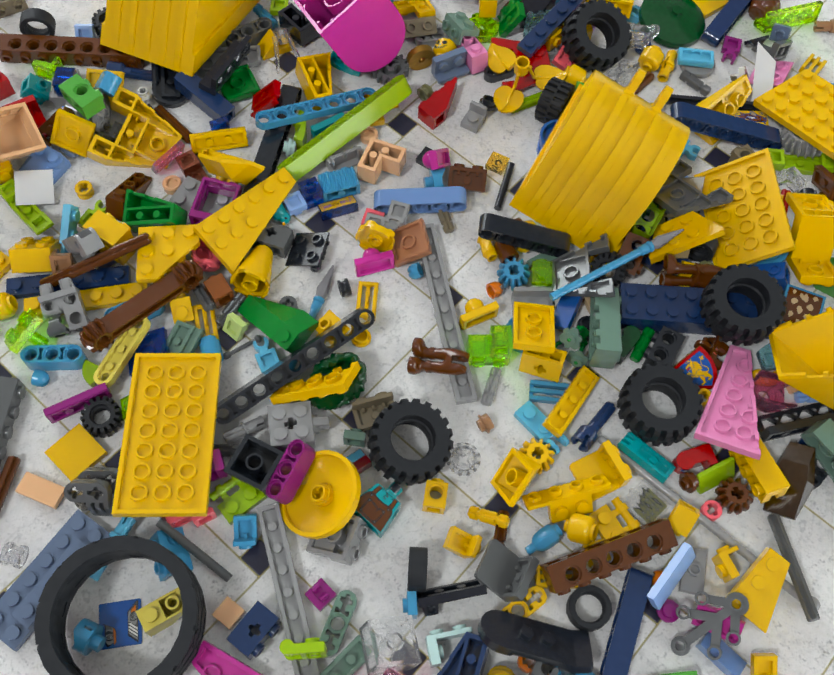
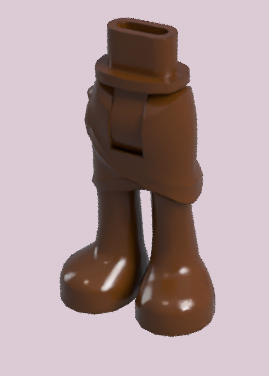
[659,253,723,288]

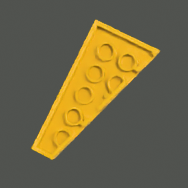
[193,167,296,274]

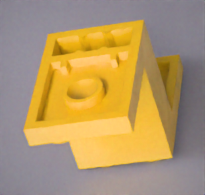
[785,192,834,287]

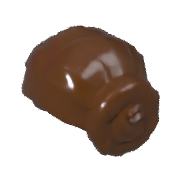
[748,0,781,22]

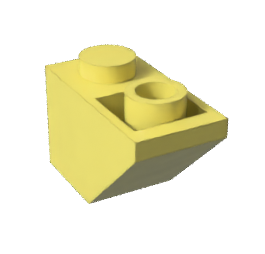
[135,587,182,637]

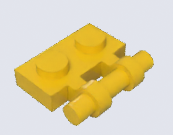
[588,497,641,553]

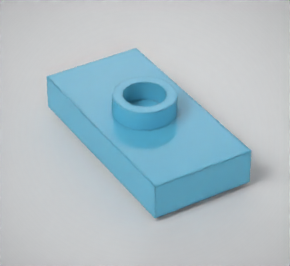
[677,47,714,68]

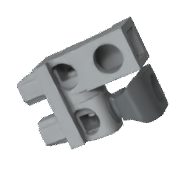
[37,277,91,338]

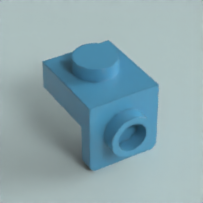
[233,513,258,550]

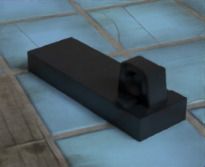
[416,579,487,616]

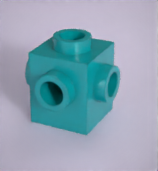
[20,73,51,106]

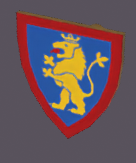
[673,345,717,389]

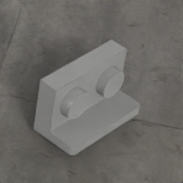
[511,286,553,316]

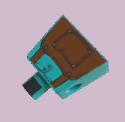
[354,482,403,538]

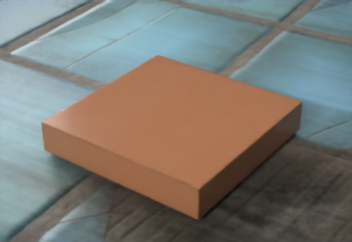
[392,218,432,268]

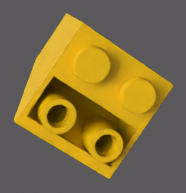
[8,236,61,273]

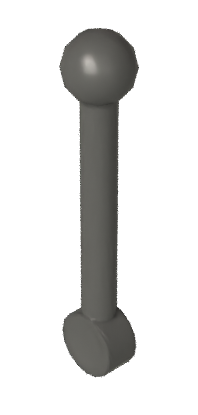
[223,335,262,359]

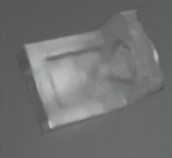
[777,166,808,193]

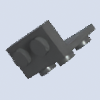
[474,539,540,602]

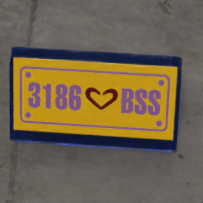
[317,194,359,221]

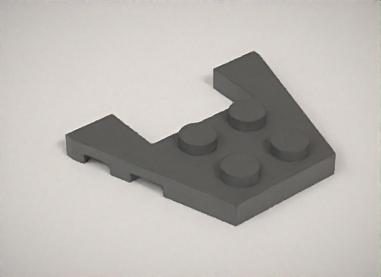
[653,159,734,217]
[551,233,615,297]

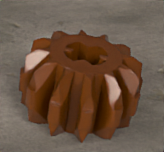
[714,477,754,515]

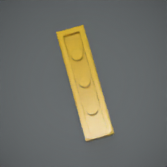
[542,365,600,438]

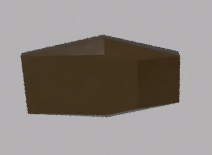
[763,442,816,520]

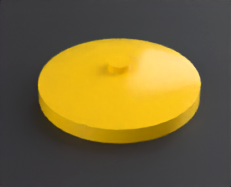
[279,450,361,539]

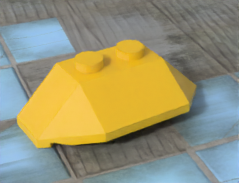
[198,148,265,185]

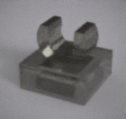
[100,121,122,143]

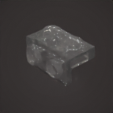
[604,59,640,87]

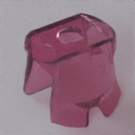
[753,370,798,413]

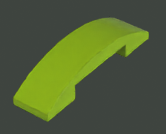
[768,148,834,175]
[0,178,54,236]

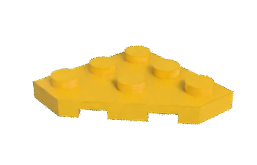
[136,224,201,284]

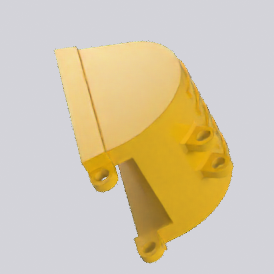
[100,0,260,77]
[509,68,690,264]

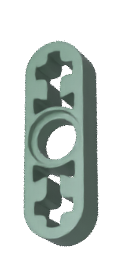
[320,590,357,658]

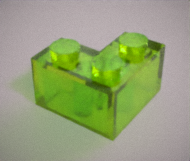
[466,325,513,367]

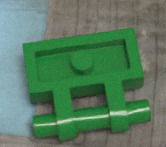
[497,0,526,38]

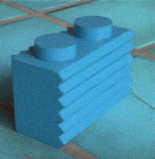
[317,166,360,202]

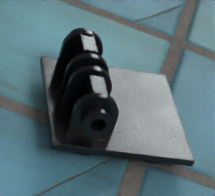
[285,232,330,272]

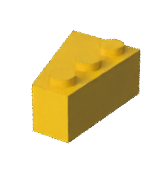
[295,52,332,111]
[725,547,790,633]

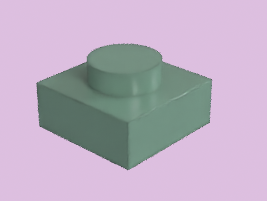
[343,428,366,448]

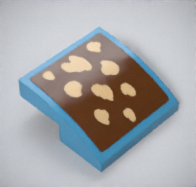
[783,284,826,323]

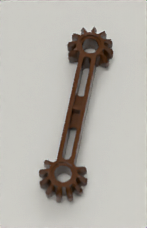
[79,259,204,353]

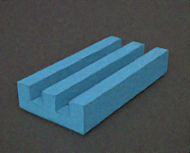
[529,380,569,404]

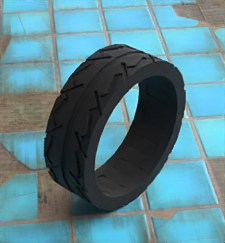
[34,536,207,675]

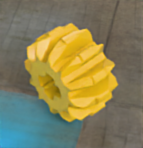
[519,437,555,475]

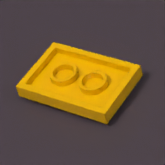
[512,301,555,354]

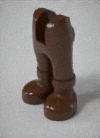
[407,337,470,375]

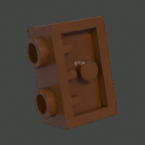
[448,163,487,193]

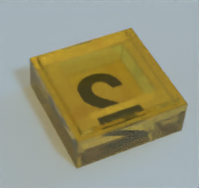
[485,151,510,175]

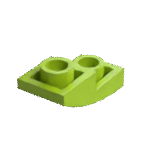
[293,110,307,150]

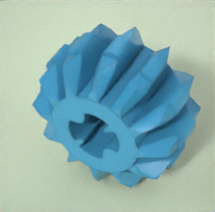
[497,256,531,291]

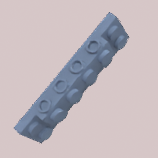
[0,509,110,652]

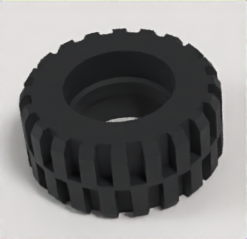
[561,0,632,72]
[699,264,787,346]
[617,362,704,447]
[367,398,454,486]

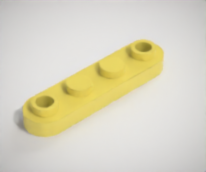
[93,317,151,388]

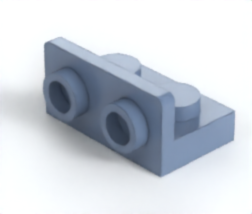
[431,46,470,84]

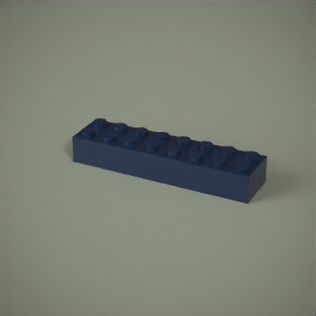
[618,283,783,339]

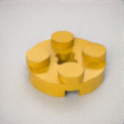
[355,220,395,252]

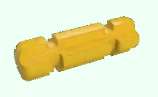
[467,506,510,529]

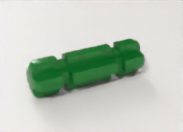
[629,327,655,363]

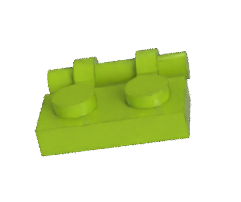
[209,476,267,525]

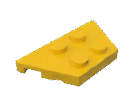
[649,211,725,264]

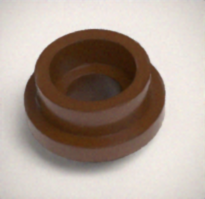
[679,472,699,493]

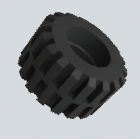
[535,77,575,124]

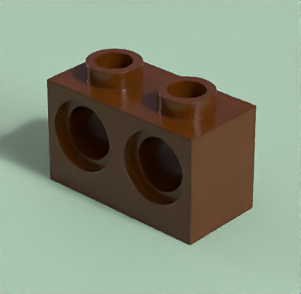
[612,232,650,279]

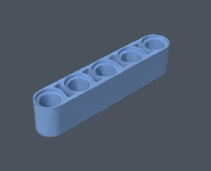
[374,186,467,215]

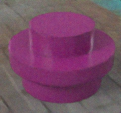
[656,599,680,623]

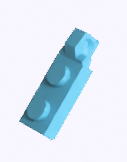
[59,204,80,253]

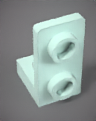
[425,624,473,668]

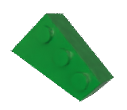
[122,189,188,233]

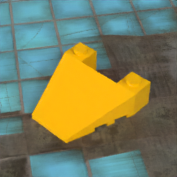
[87,86,182,169]

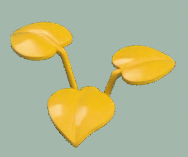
[488,43,567,113]

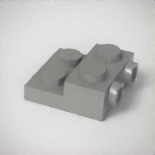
[306,516,368,566]

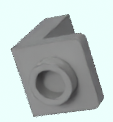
[460,100,488,133]

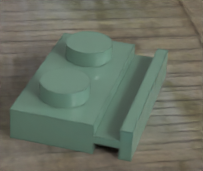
[160,320,205,353]

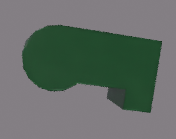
[617,325,641,365]

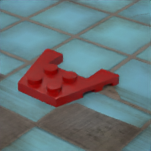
[491,37,551,92]

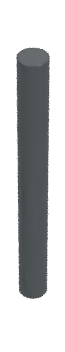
[156,518,233,582]

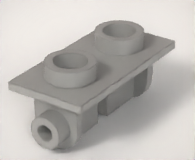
[324,145,363,172]

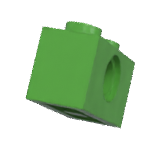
[58,73,106,120]

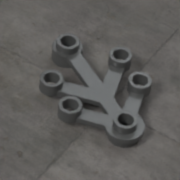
[671,591,749,660]

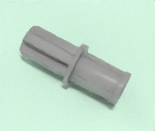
[223,415,267,444]

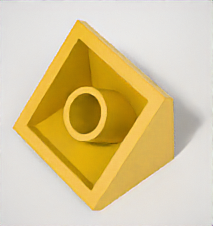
[490,447,542,508]

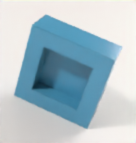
[402,591,418,619]

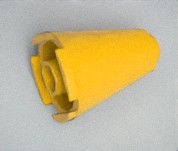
[230,245,273,299]

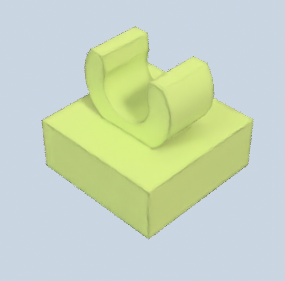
[222,312,250,342]

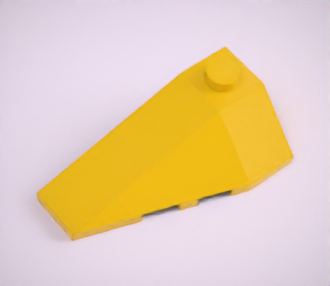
[694,74,753,145]

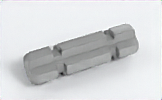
[480,367,502,406]

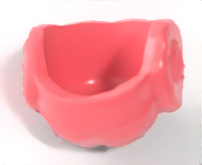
[191,240,222,272]

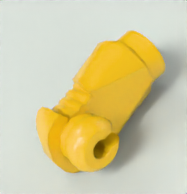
[477,237,498,262]

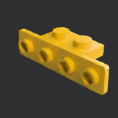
[521,474,611,523]

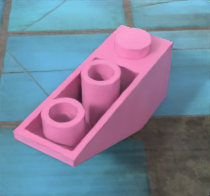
[456,36,488,75]

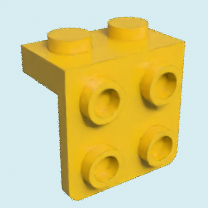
[569,440,632,502]

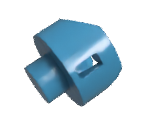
[423,168,445,188]
[71,618,106,656]

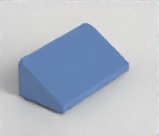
[696,632,747,675]

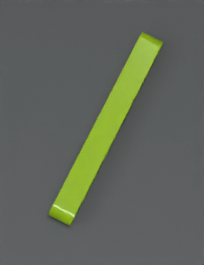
[277,75,412,181]

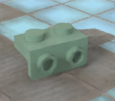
[442,11,480,45]

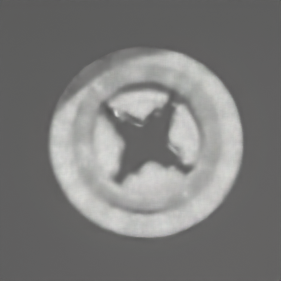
[447,442,481,476]

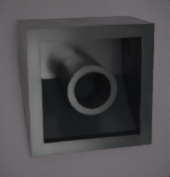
[223,434,284,492]

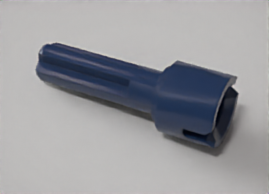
[106,61,152,81]
[571,402,616,452]

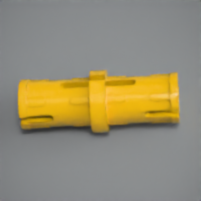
[657,50,677,82]

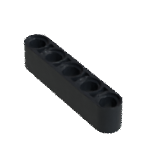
[478,213,570,257]

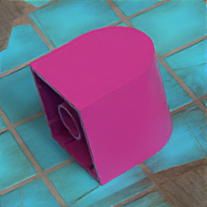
[294,0,405,72]

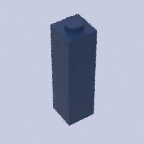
[174,72,235,127]

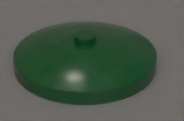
[638,0,705,49]

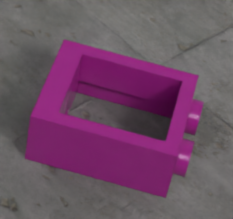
[188,177,242,224]

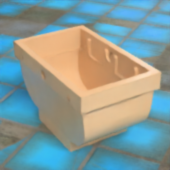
[0,102,47,163]

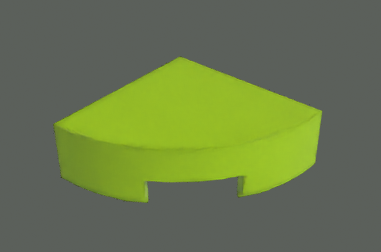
[82,360,98,388]

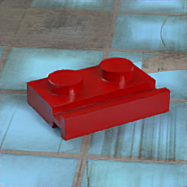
[250,79,281,118]

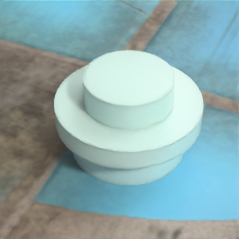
[282,138,296,157]

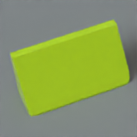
[696,457,735,494]

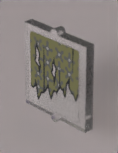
[621,479,672,525]

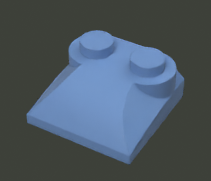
[18,145,72,184]

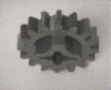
[371,54,409,85]

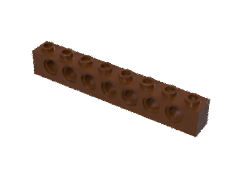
[0,33,145,69]

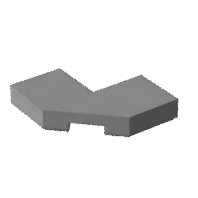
[364,200,411,231]

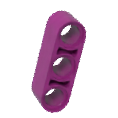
[266,439,315,505]

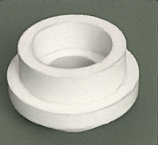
[134,86,153,103]

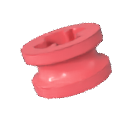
[700,500,722,522]

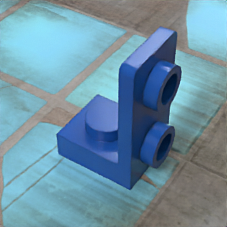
[747,262,790,290]

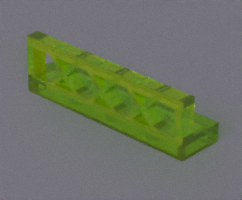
[753,1,823,33]

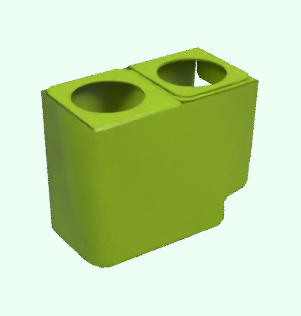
[629,200,666,239]

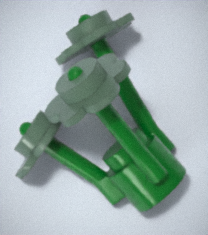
[555,325,589,367]

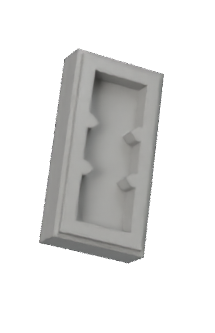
[678,547,707,596]

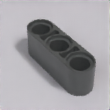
[225,17,273,47]

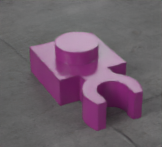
[721,35,742,65]

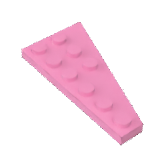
[694,345,761,460]

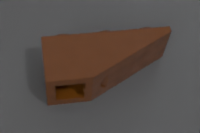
[105,172,152,222]

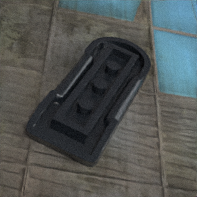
[151,62,188,108]
[478,610,593,674]

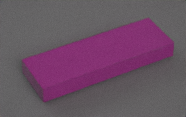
[43,382,113,423]

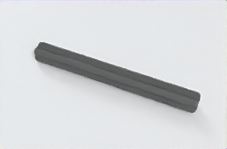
[767,513,820,622]

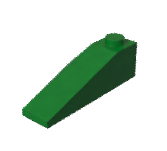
[237,295,319,353]

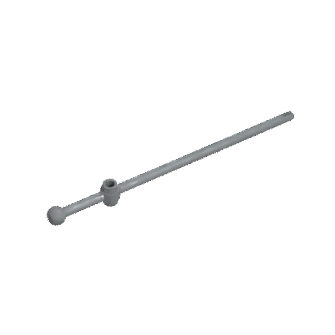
[597,436,821,611]

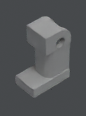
[62,227,105,264]

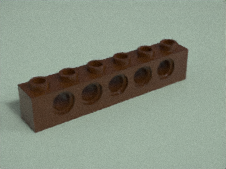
[540,519,678,596]

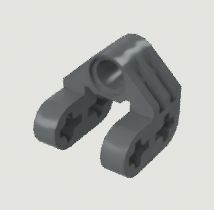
[64,467,118,516]

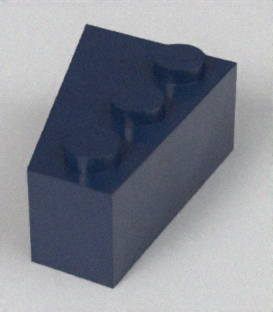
[437,632,490,675]

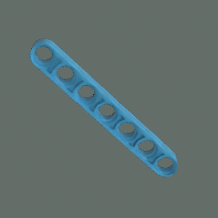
[255,87,376,130]

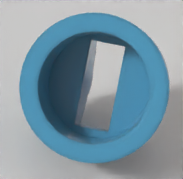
[407,262,424,279]
[31,369,50,387]

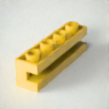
[728,437,790,503]

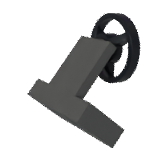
[744,35,793,61]

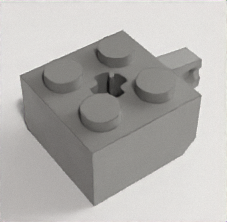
[267,401,330,452]

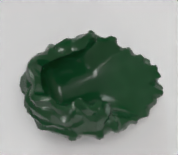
[308,352,367,410]

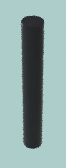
[494,162,515,211]

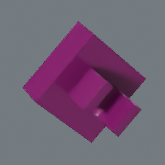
[304,578,337,612]

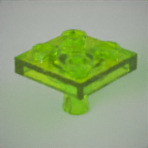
[4,308,49,354]

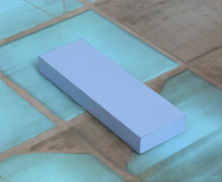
[647,542,696,610]

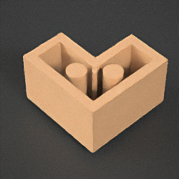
[357,137,406,185]

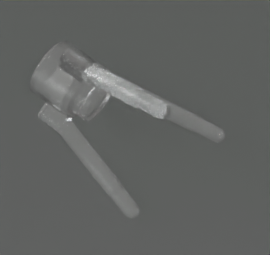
[272,27,300,74]

